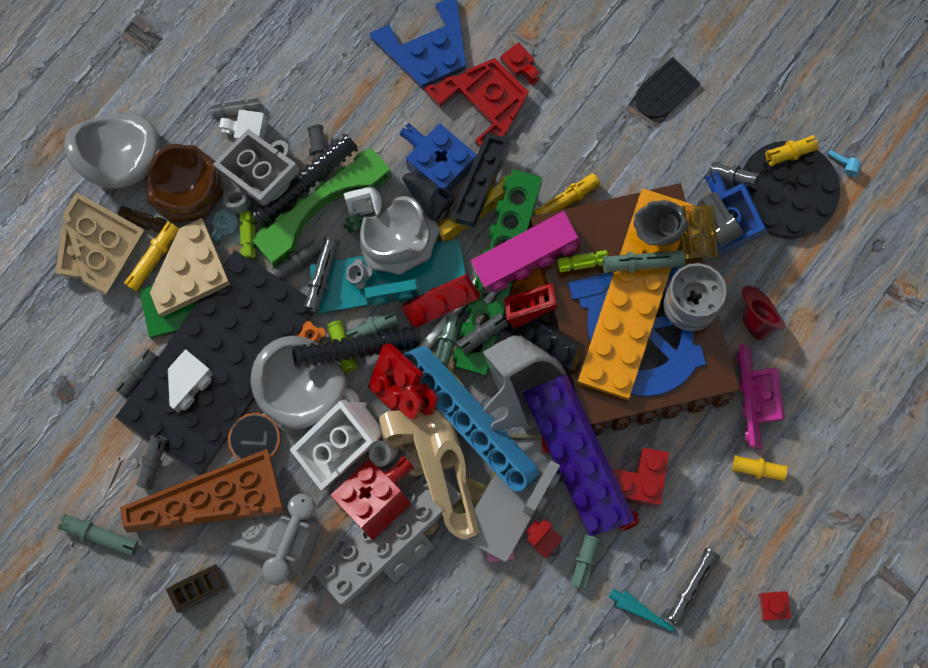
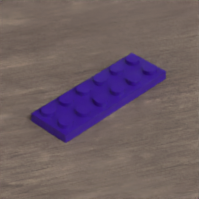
[522,373,635,536]

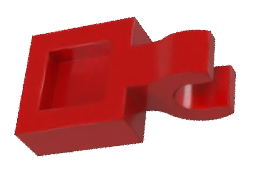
[500,42,540,86]

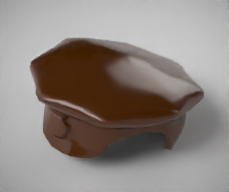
[145,144,224,222]

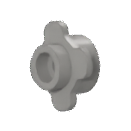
[346,259,373,289]

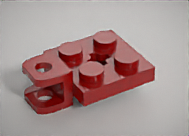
[368,343,438,419]

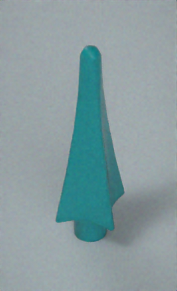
[608,588,675,632]

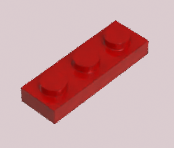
[401,273,480,327]

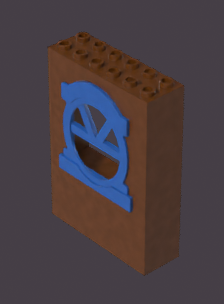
[529,183,740,436]

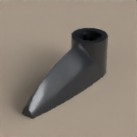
[402,173,455,222]

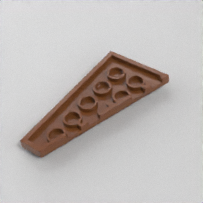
[120,449,285,533]

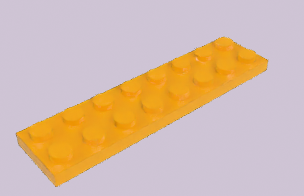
[577,188,692,400]

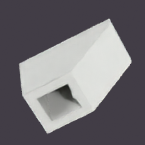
[168,349,213,414]

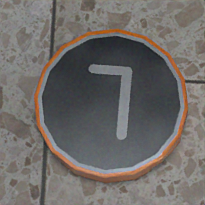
[228,413,281,460]

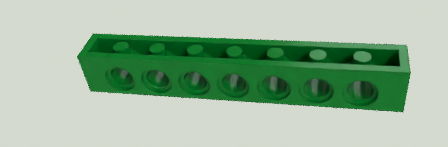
[453,169,542,377]

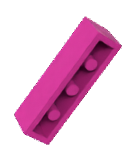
[471,211,581,293]

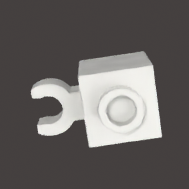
[219,110,267,141]

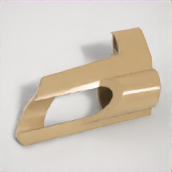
[379,410,480,540]

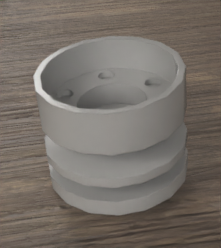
[663,263,727,331]

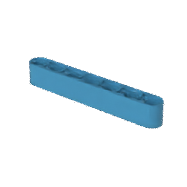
[403,346,539,492]

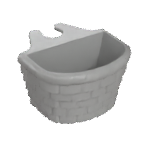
[483,335,566,432]

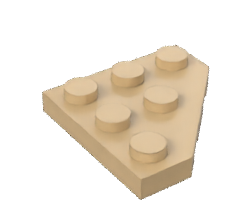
[63,192,144,296]
[150,218,231,317]

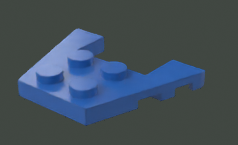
[369,0,466,89]

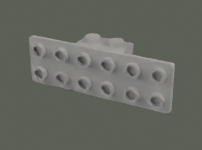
[464,425,561,563]
[315,474,462,607]

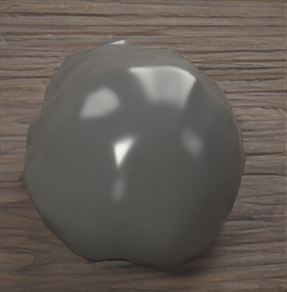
[633,200,689,246]

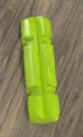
[240,210,256,259]
[557,250,609,272]

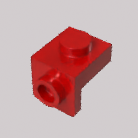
[526,518,562,558]

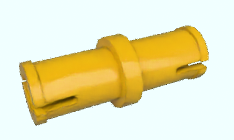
[765,135,818,166]
[732,455,788,482]

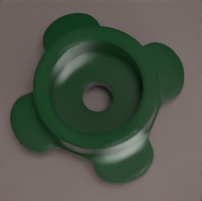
[343,213,367,234]

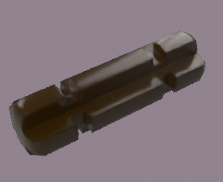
[118,206,167,233]

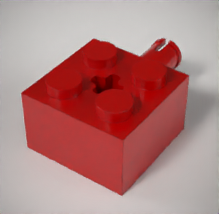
[330,456,414,541]

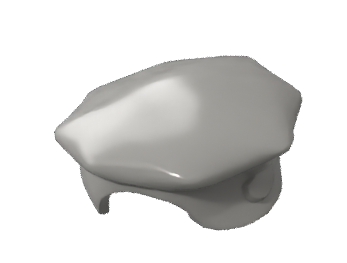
[360,196,440,275]

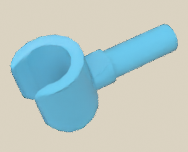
[828,150,861,177]

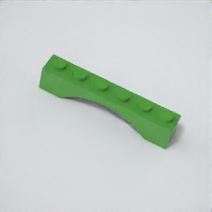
[253,148,392,267]

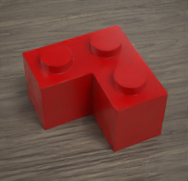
[612,448,669,508]

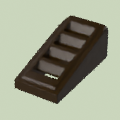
[166,564,228,614]

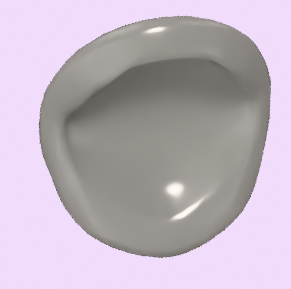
[64,113,159,189]
[250,336,347,429]

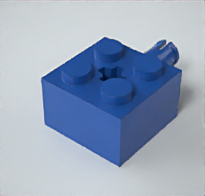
[399,123,477,192]
[697,171,769,255]

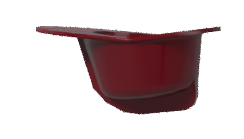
[742,285,786,341]

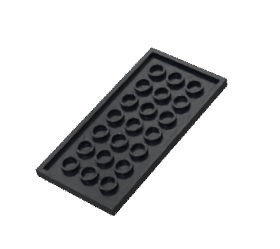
[115,250,314,475]

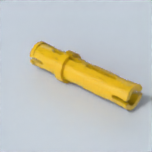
[532,173,600,217]
[124,221,179,292]

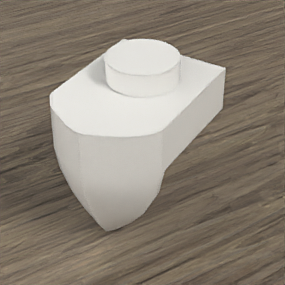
[343,186,382,216]

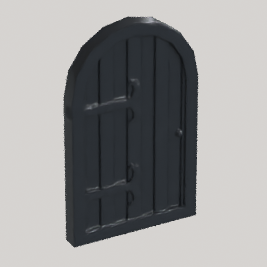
[635,57,701,118]

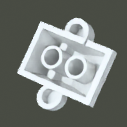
[290,388,398,491]

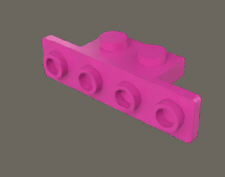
[736,344,785,450]

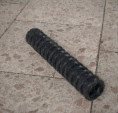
[251,133,358,228]
[292,325,421,369]

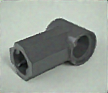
[697,192,744,247]

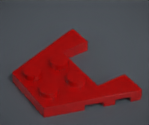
[425,58,529,148]

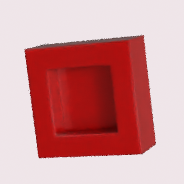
[759,591,791,621]

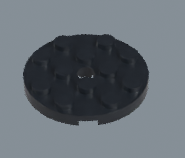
[738,141,840,239]

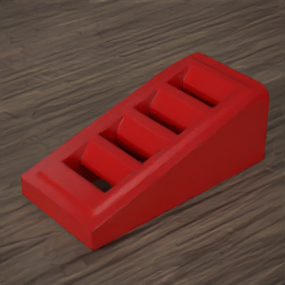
[504,283,558,328]

